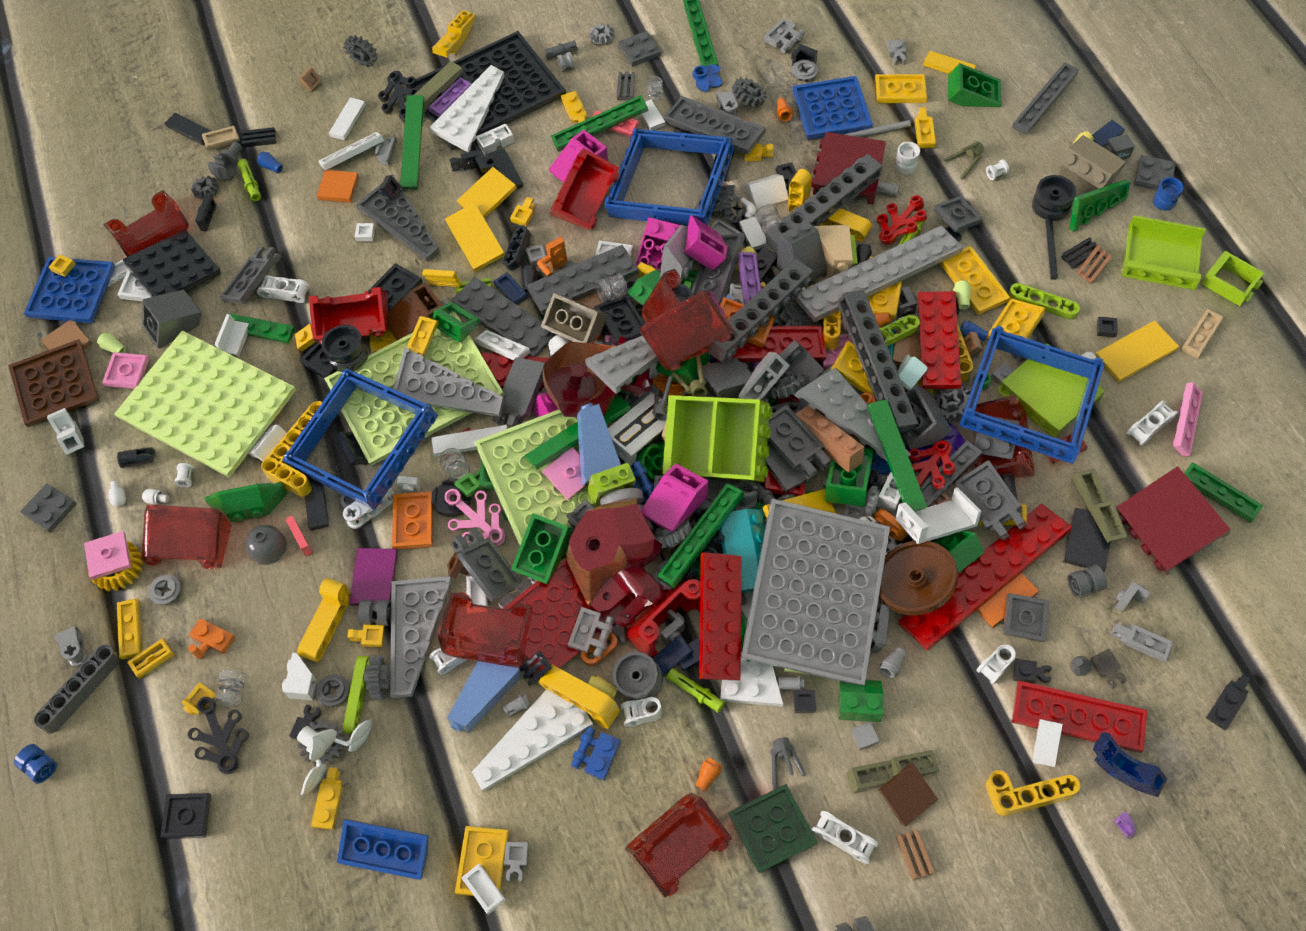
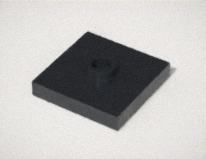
[160,793,211,839]

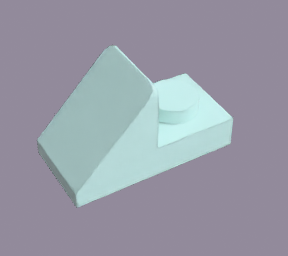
[898,355,927,391]

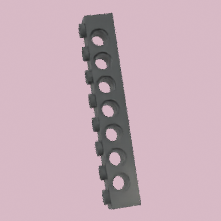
[766,154,882,254]
[705,259,813,363]
[837,290,918,433]

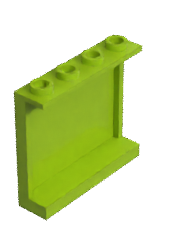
[1122,215,1206,290]
[998,344,1105,438]

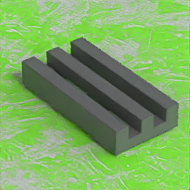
[617,72,635,100]

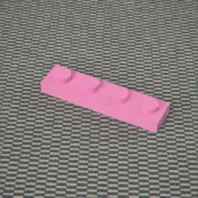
[1173,382,1203,457]

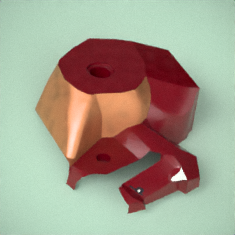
[543,336,653,417]
[567,498,665,627]

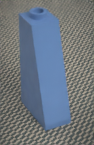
[577,403,621,485]
[447,653,522,733]

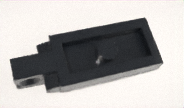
[1206,674,1251,730]

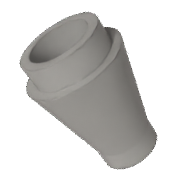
[879,647,906,679]

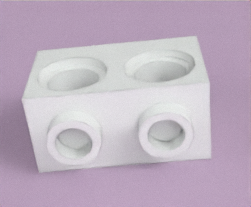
[877,472,901,514]

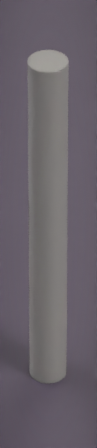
[845,120,911,137]

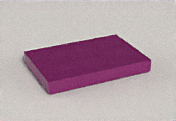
[349,548,398,606]

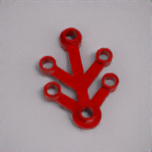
[877,195,927,245]
[909,441,955,489]

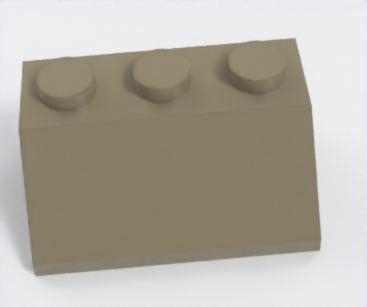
[1058,135,1127,189]
[541,293,608,343]

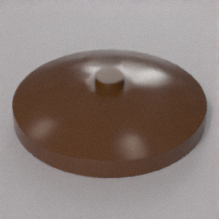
[879,541,958,615]

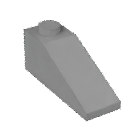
[738,352,790,400]

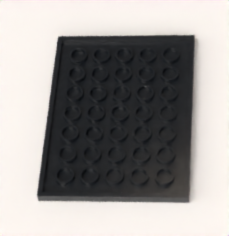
[406,31,566,150]

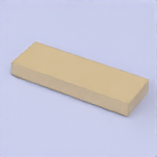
[1181,309,1224,359]

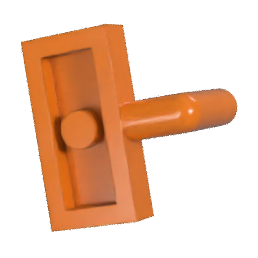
[537,236,568,276]
[188,618,235,659]

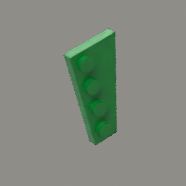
[1069,179,1131,232]

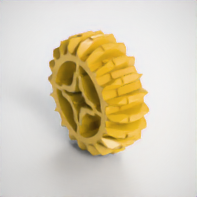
[87,541,144,591]

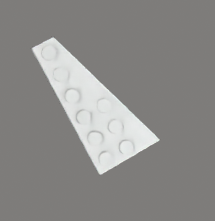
[429,65,504,152]
[720,593,783,707]
[472,690,593,792]

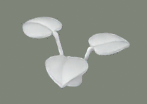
[297,718,372,796]

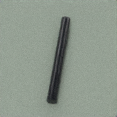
[1045,218,1058,280]

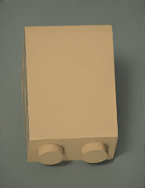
[814,225,853,278]

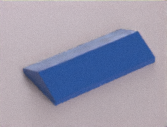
[337,819,429,880]

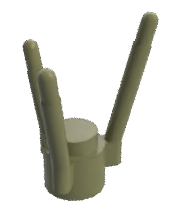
[944,141,984,179]
[672,354,707,397]

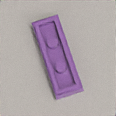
[428,77,472,117]

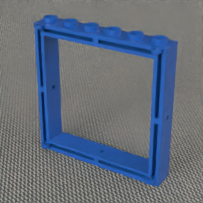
[605,128,734,226]
[959,326,1105,464]
[282,368,438,510]

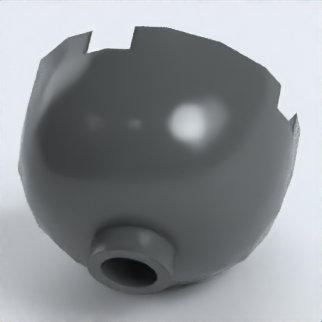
[245,525,287,565]

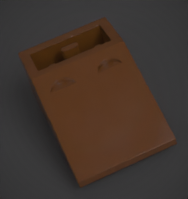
[388,282,443,341]

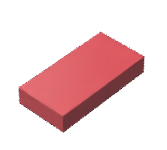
[286,516,313,556]

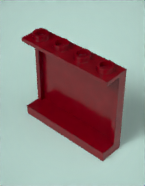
[811,132,886,205]
[1116,466,1230,575]

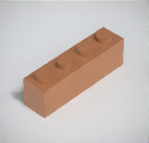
[796,405,864,472]

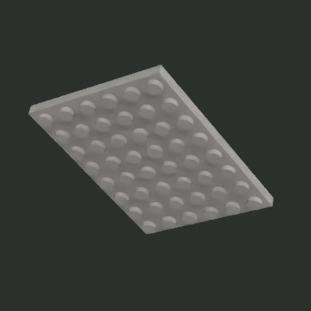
[741,499,890,686]

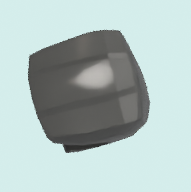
[208,142,242,180]

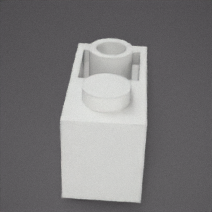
[282,653,317,700]

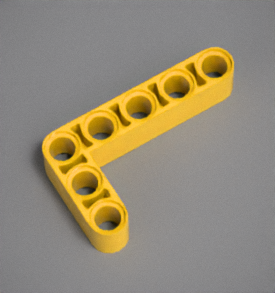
[788,169,872,242]
[261,401,322,497]

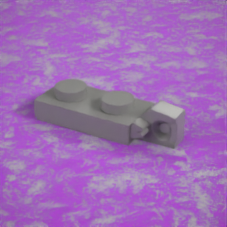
[1111,623,1174,662]

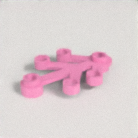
[445,489,505,546]

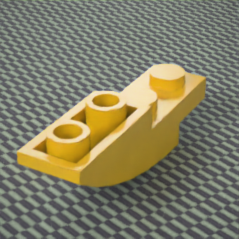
[432,10,476,57]

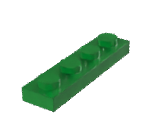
[228,313,296,344]
[1184,462,1263,523]

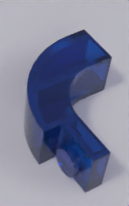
[1093,732,1167,797]

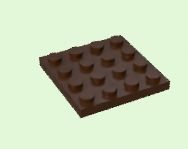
[8,339,99,427]

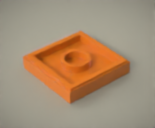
[317,170,359,203]

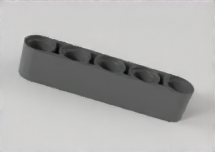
[34,645,121,733]

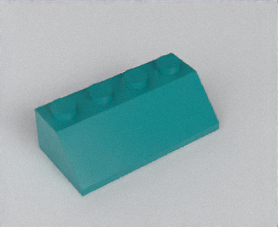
[719,509,765,593]

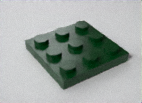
[728,784,818,874]

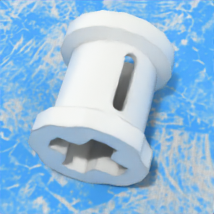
[986,159,1009,181]
[174,463,194,488]

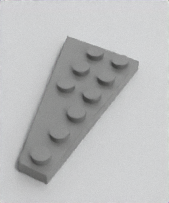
[586,320,692,394]
[394,347,504,417]
[794,368,911,461]
[390,576,452,698]

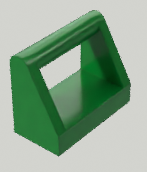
[433,302,480,343]

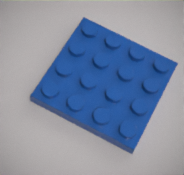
[792,76,873,140]
[24,257,116,323]

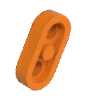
[873,509,908,541]
[581,632,618,666]

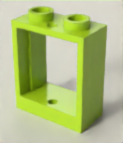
[1201,251,1264,306]
[587,463,636,507]

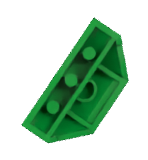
[205,482,287,522]

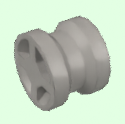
[557,52,575,71]

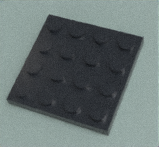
[122,230,221,297]

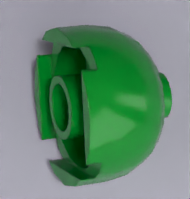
[636,444,665,482]

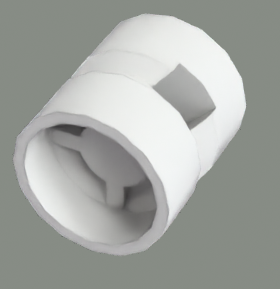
[895,142,920,175]

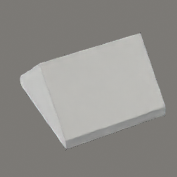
[744,174,788,211]

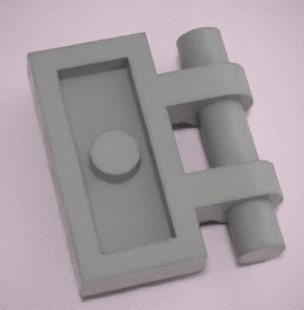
[764,18,805,53]
[568,607,614,658]

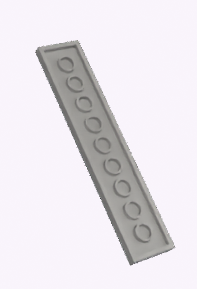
[794,226,963,322]

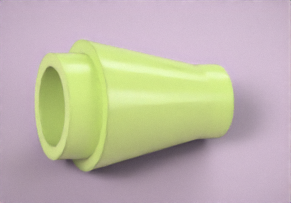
[953,281,971,309]
[97,332,126,353]

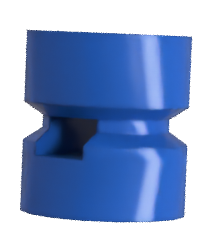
[1153,177,1183,211]
[14,744,57,784]

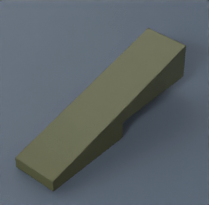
[404,61,464,115]
[1071,469,1128,543]
[846,750,939,794]

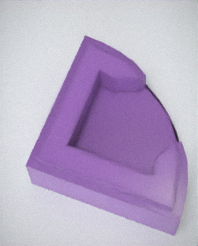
[1114,811,1136,839]

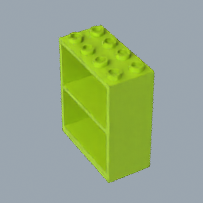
[662,395,772,482]

